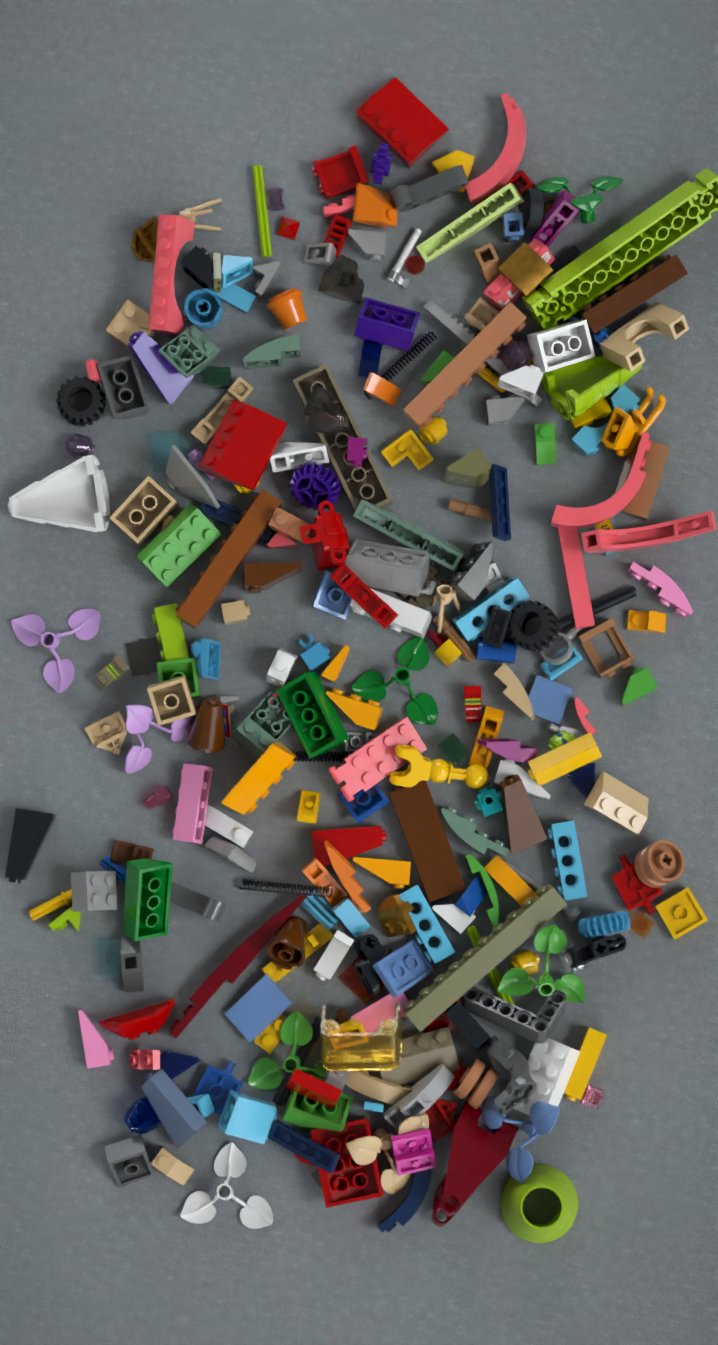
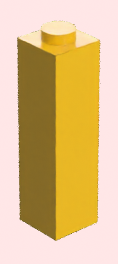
[527,732,602,786]
[564,1027,607,1101]

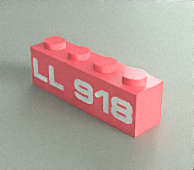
[483,238,555,312]

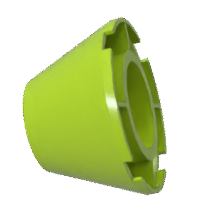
[500,1164,578,1243]

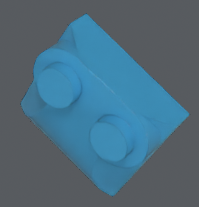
[191,639,221,680]

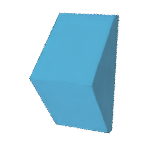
[221,255,253,288]

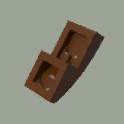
[110,840,154,862]

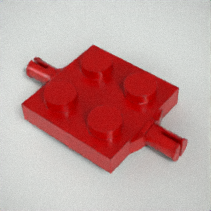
[611,854,663,916]

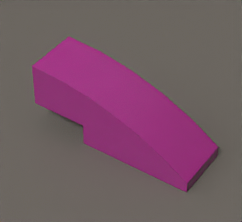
[477,738,537,763]

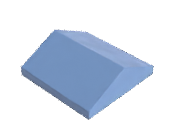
[312,570,352,620]

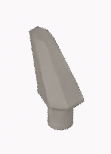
[215,695,239,704]
[547,723,579,735]

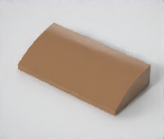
[615,441,670,521]

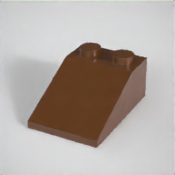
[244,562,303,594]

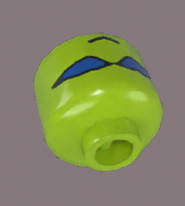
[548,730,576,751]

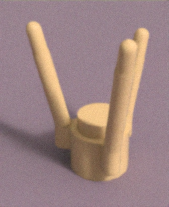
[179,198,222,231]
[431,584,461,633]

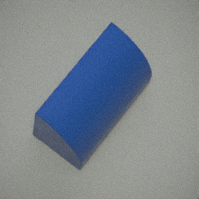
[476,637,517,664]

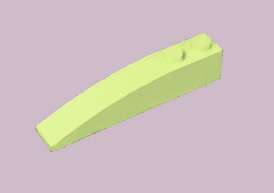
[416,183,524,263]

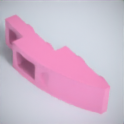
[628,562,693,617]

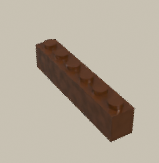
[578,254,688,335]

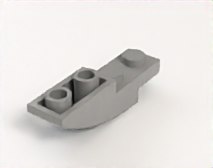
[383,1064,455,1129]

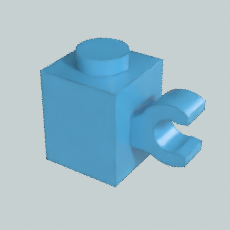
[299,634,331,672]

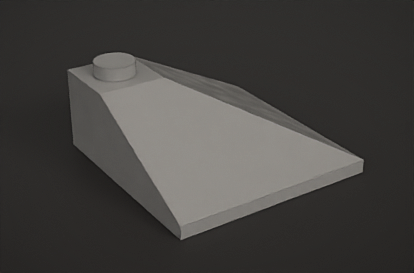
[165,444,220,509]

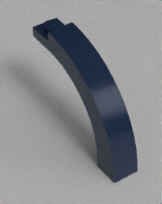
[377,1169,432,1233]

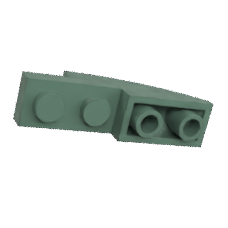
[441,807,508,857]

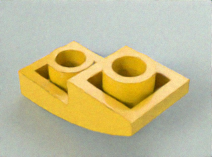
[571,398,612,429]

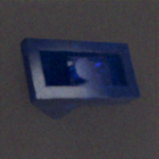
[358,340,383,378]

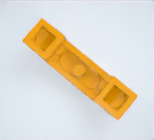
[484,854,536,907]

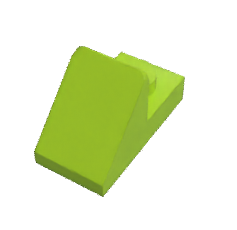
[49,907,82,932]

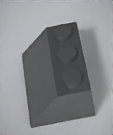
[96,355,150,419]

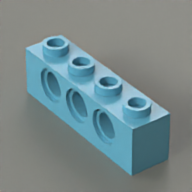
[452,576,530,641]
[547,820,587,901]
[400,885,455,964]

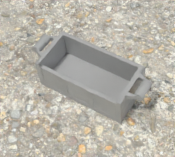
[344,538,436,597]

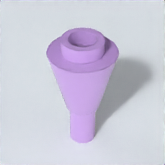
[187,448,215,481]

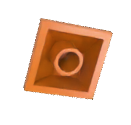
[353,183,398,229]

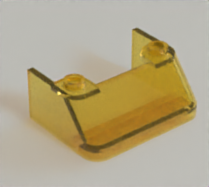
[320,1003,404,1071]

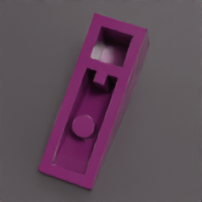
[530,189,579,247]

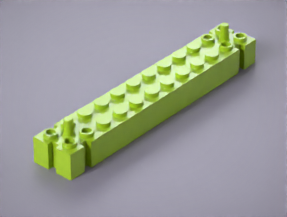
[522,168,718,330]

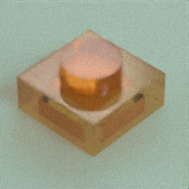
[630,912,656,939]

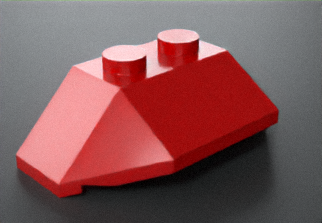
[99,999,176,1041]

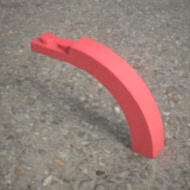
[550,432,652,529]
[581,511,717,553]

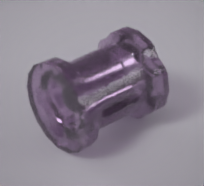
[267,188,285,211]

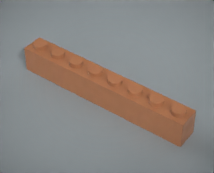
[403,302,527,429]

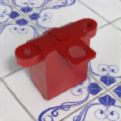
[299,501,350,571]

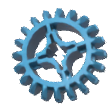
[578,911,630,938]

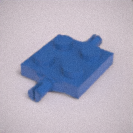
[193,1060,243,1120]

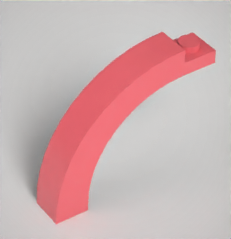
[465,93,527,206]

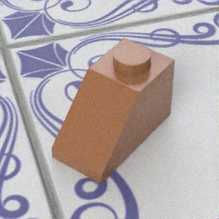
[268,507,311,543]

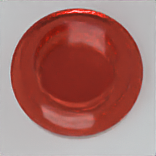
[406,256,425,275]

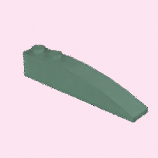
[353,499,464,571]

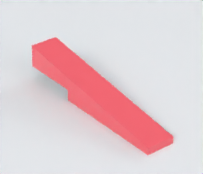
[557,527,595,629]

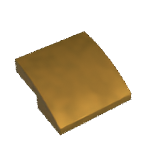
[498,242,553,297]

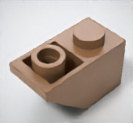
[473,243,501,287]

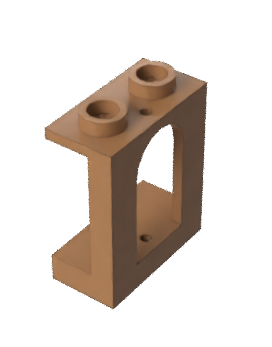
[578,618,635,679]

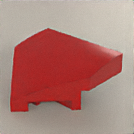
[423,1100,458,1142]

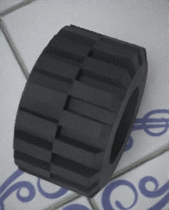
[56,376,106,427]
[507,600,559,652]

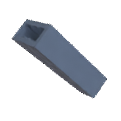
[141,1069,207,1149]

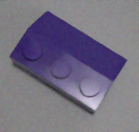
[354,298,420,351]

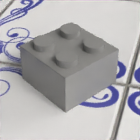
[71,871,117,912]

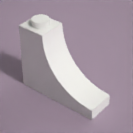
[314,930,354,981]

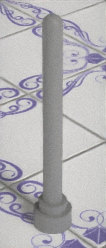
[503,860,582,923]

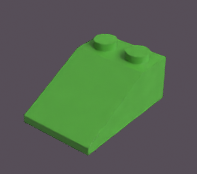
[282,1090,353,1131]

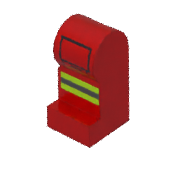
[463,686,482,722]

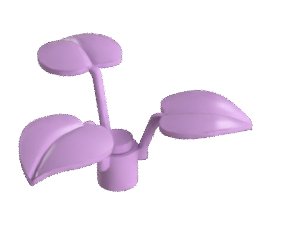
[11,609,101,693]
[125,705,196,774]

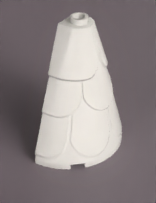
[8,455,110,532]

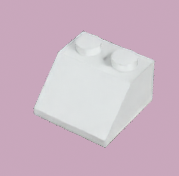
[498,365,544,401]

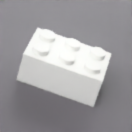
[527,320,595,372]

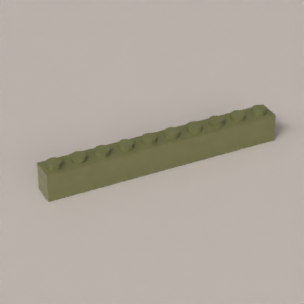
[402,884,567,1032]

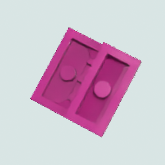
[391,1128,436,1176]

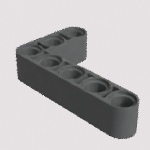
[170,882,226,922]
[461,987,566,1044]

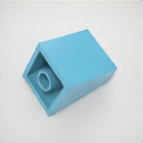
[217,1090,278,1144]

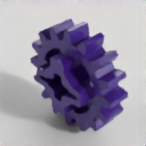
[369,143,393,185]

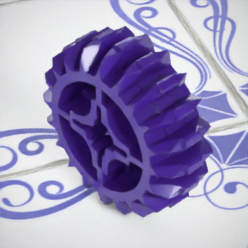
[289,462,341,511]

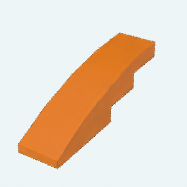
[324,840,371,913]

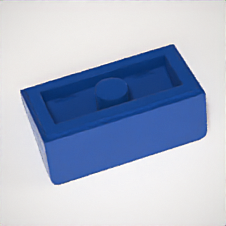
[455,876,487,917]

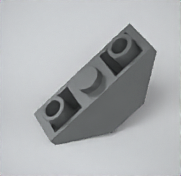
[120,934,144,993]

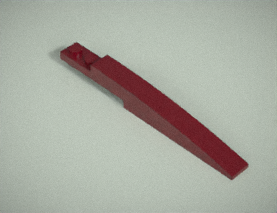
[170,893,307,1039]

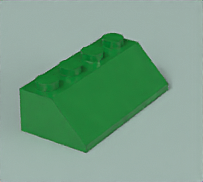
[276,672,350,759]
[122,858,173,941]

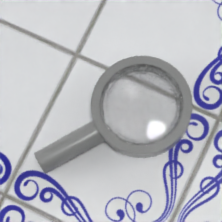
[540,627,584,665]

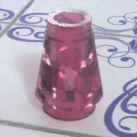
[143,785,173,810]

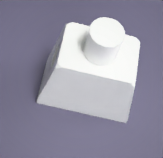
[266,648,298,688]

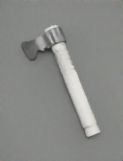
[387,228,422,289]

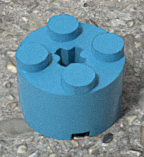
[184,288,223,330]

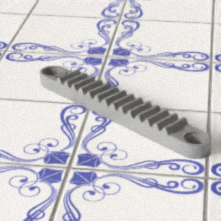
[423,300,542,408]

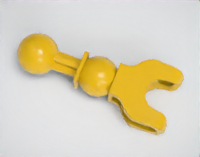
[389,744,488,789]

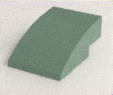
[243,335,301,369]

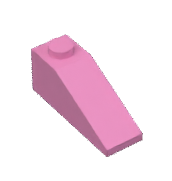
[78,1010,114,1069]

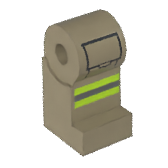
[93,655,131,691]

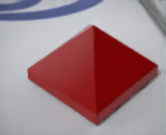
[277,217,300,240]

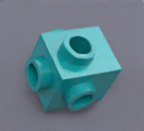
[474,787,503,818]

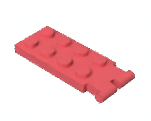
[328,717,427,802]

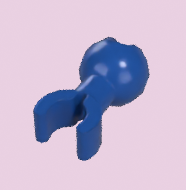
[593,329,608,348]

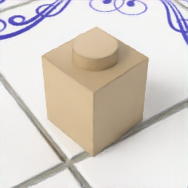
[221,600,251,625]

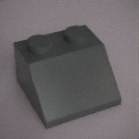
[104,1134,156,1188]

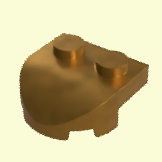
[131,216,159,262]
[378,894,417,938]

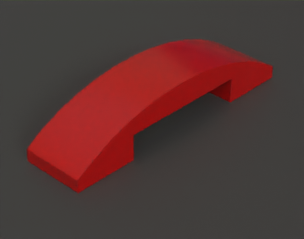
[330,563,399,629]

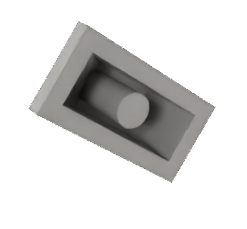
[348,229,387,261]

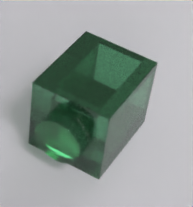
[204,367,231,389]
[438,733,468,764]

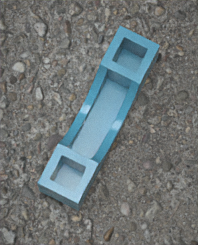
[570,384,640,457]

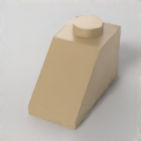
[151,1147,195,1185]

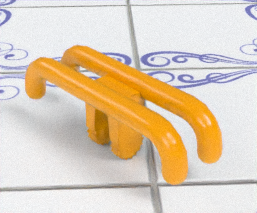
[604,387,666,457]

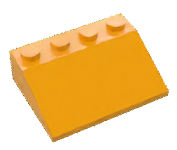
[221,741,296,815]

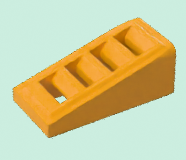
[321,645,350,683]

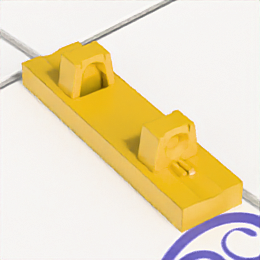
[262,923,334,983]

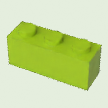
[152,603,190,662]

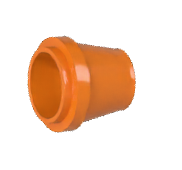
[266,287,307,330]

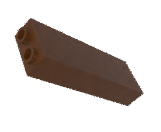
[389,781,466,902]

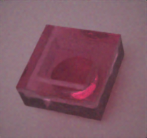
[580,1084,606,1109]

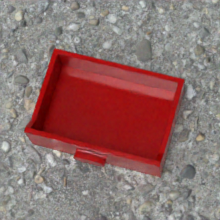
[286,1069,342,1108]

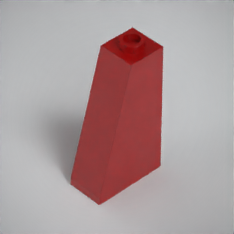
[312,826,386,867]

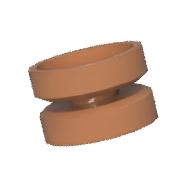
[634,840,685,888]
[453,1058,499,1109]

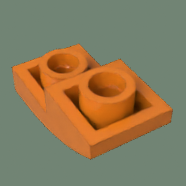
[363,372,401,407]

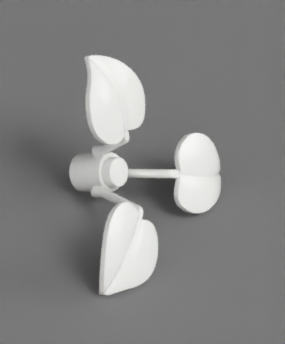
[180,1142,273,1229]

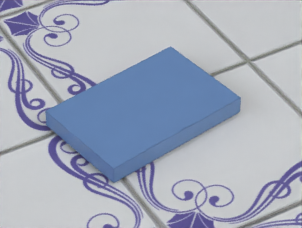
[373,938,435,999]
[225,974,293,1042]

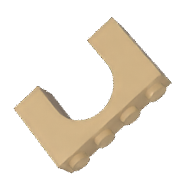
[599,302,689,372]

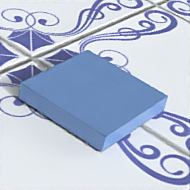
[529,675,572,725]

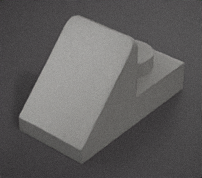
[304,243,336,268]
[252,261,282,299]

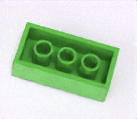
[136,503,221,587]

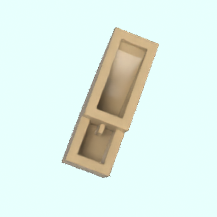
[494,663,535,721]

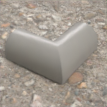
[205,836,256,873]

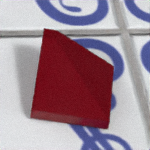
[427,630,448,648]

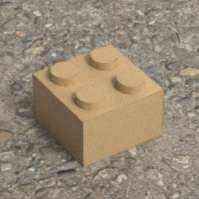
[106,300,156,350]
[147,675,196,726]

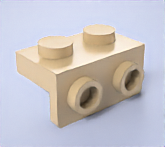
[464,297,500,331]

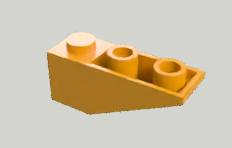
[326,688,384,730]

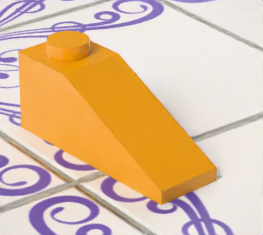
[469,705,504,770]
[353,857,411,889]

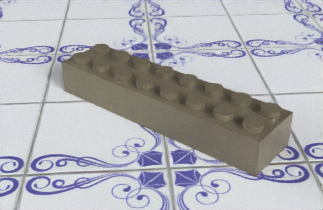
[292,364,393,520]

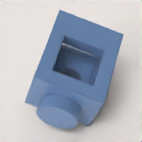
[501,213,524,242]

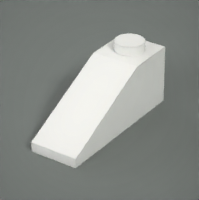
[270,442,329,473]
[493,758,551,800]
[205,805,254,848]

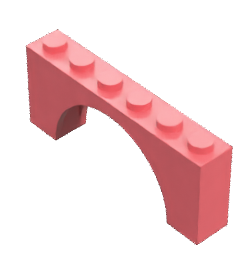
[149,214,195,335]

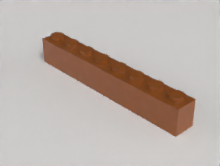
[175,489,282,630]

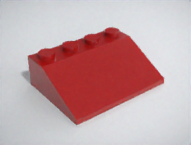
[356,77,449,169]
[199,399,288,491]
[310,1117,384,1208]

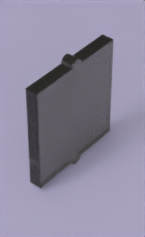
[126,637,162,677]

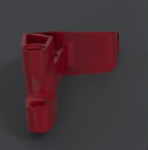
[432,1101,518,1226]

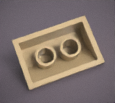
[584,771,648,835]

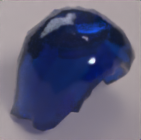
[124,1097,161,1135]

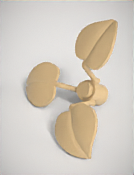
[346,1113,429,1194]

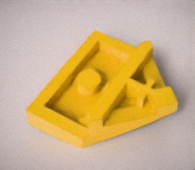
[431,150,475,193]

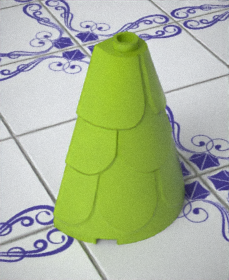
[541,354,643,420]

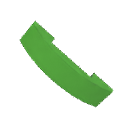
[465,854,499,928]

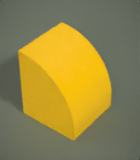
[434,639,462,667]

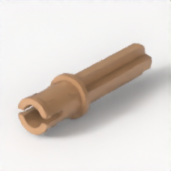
[448,498,492,522]
[432,615,476,662]

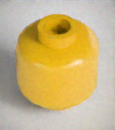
[419,416,448,444]
[509,949,540,976]

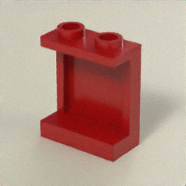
[311,145,369,200]

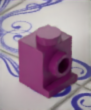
[347,437,368,467]

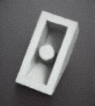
[431,904,476,934]

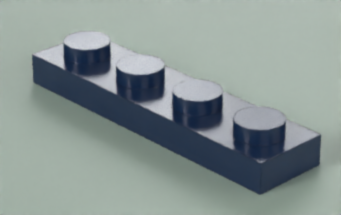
[489,464,511,541]
[199,499,274,543]
[268,1120,340,1173]

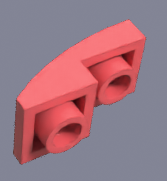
[324,195,355,218]
[129,1049,160,1070]

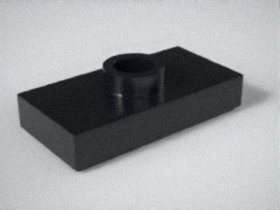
[482,606,513,649]

